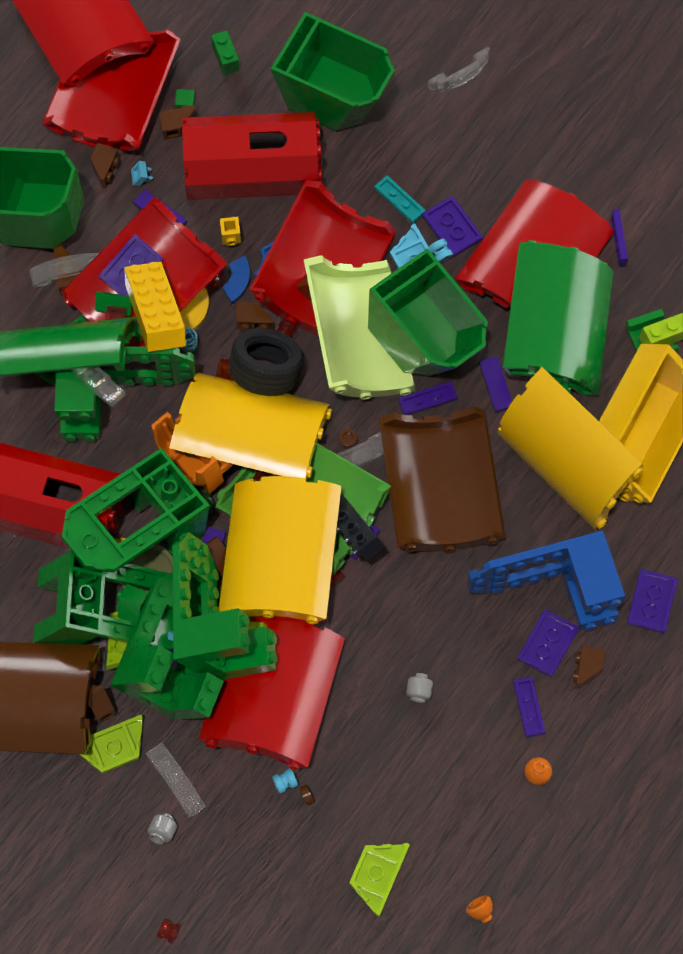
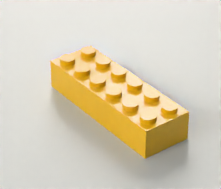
[124,262,186,352]

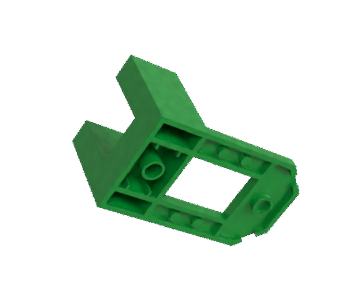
[54,347,196,442]
[62,448,209,573]
[172,532,277,680]
[33,551,173,650]
[110,572,224,720]

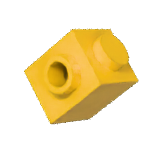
[220,217,241,246]

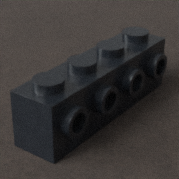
[336,493,384,562]

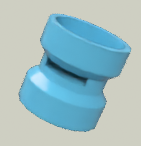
[429,238,454,264]
[180,328,198,353]
[272,768,298,794]

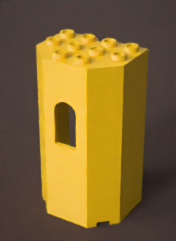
[599,344,683,503]

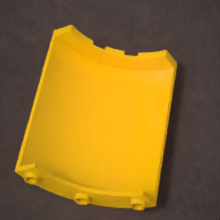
[497,367,644,530]
[169,373,332,480]
[219,476,341,624]

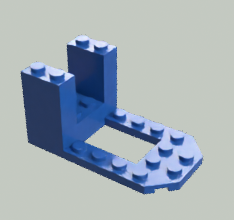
[467,531,625,631]

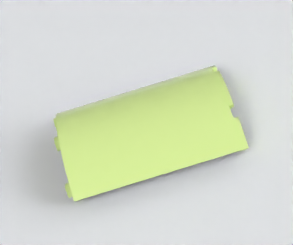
[304,255,416,400]

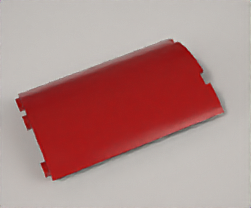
[12,0,155,87]
[41,30,181,151]
[249,180,396,336]
[455,180,614,308]
[61,197,227,347]
[198,616,345,770]

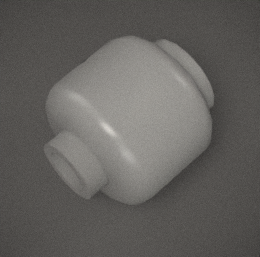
[406,673,433,703]
[147,813,177,845]

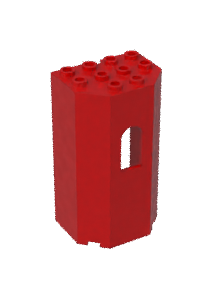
[182,112,322,200]
[0,443,128,549]

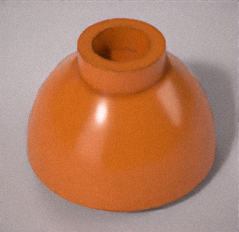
[524,757,552,785]
[466,895,493,923]

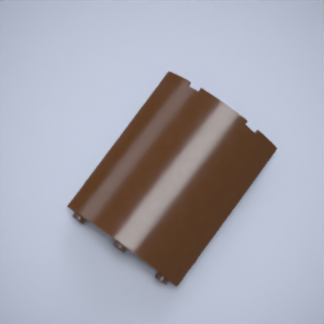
[379,406,505,553]
[0,642,101,754]

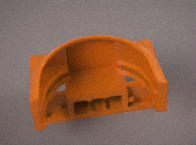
[151,412,234,494]

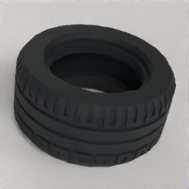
[228,328,303,396]

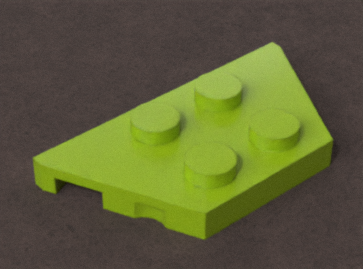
[79,714,143,774]
[349,843,410,917]

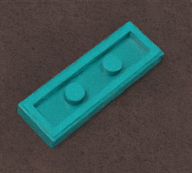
[374,175,426,224]

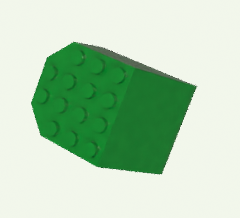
[271,12,395,131]
[0,147,84,249]
[368,248,488,376]

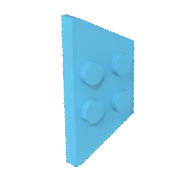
[390,224,432,269]

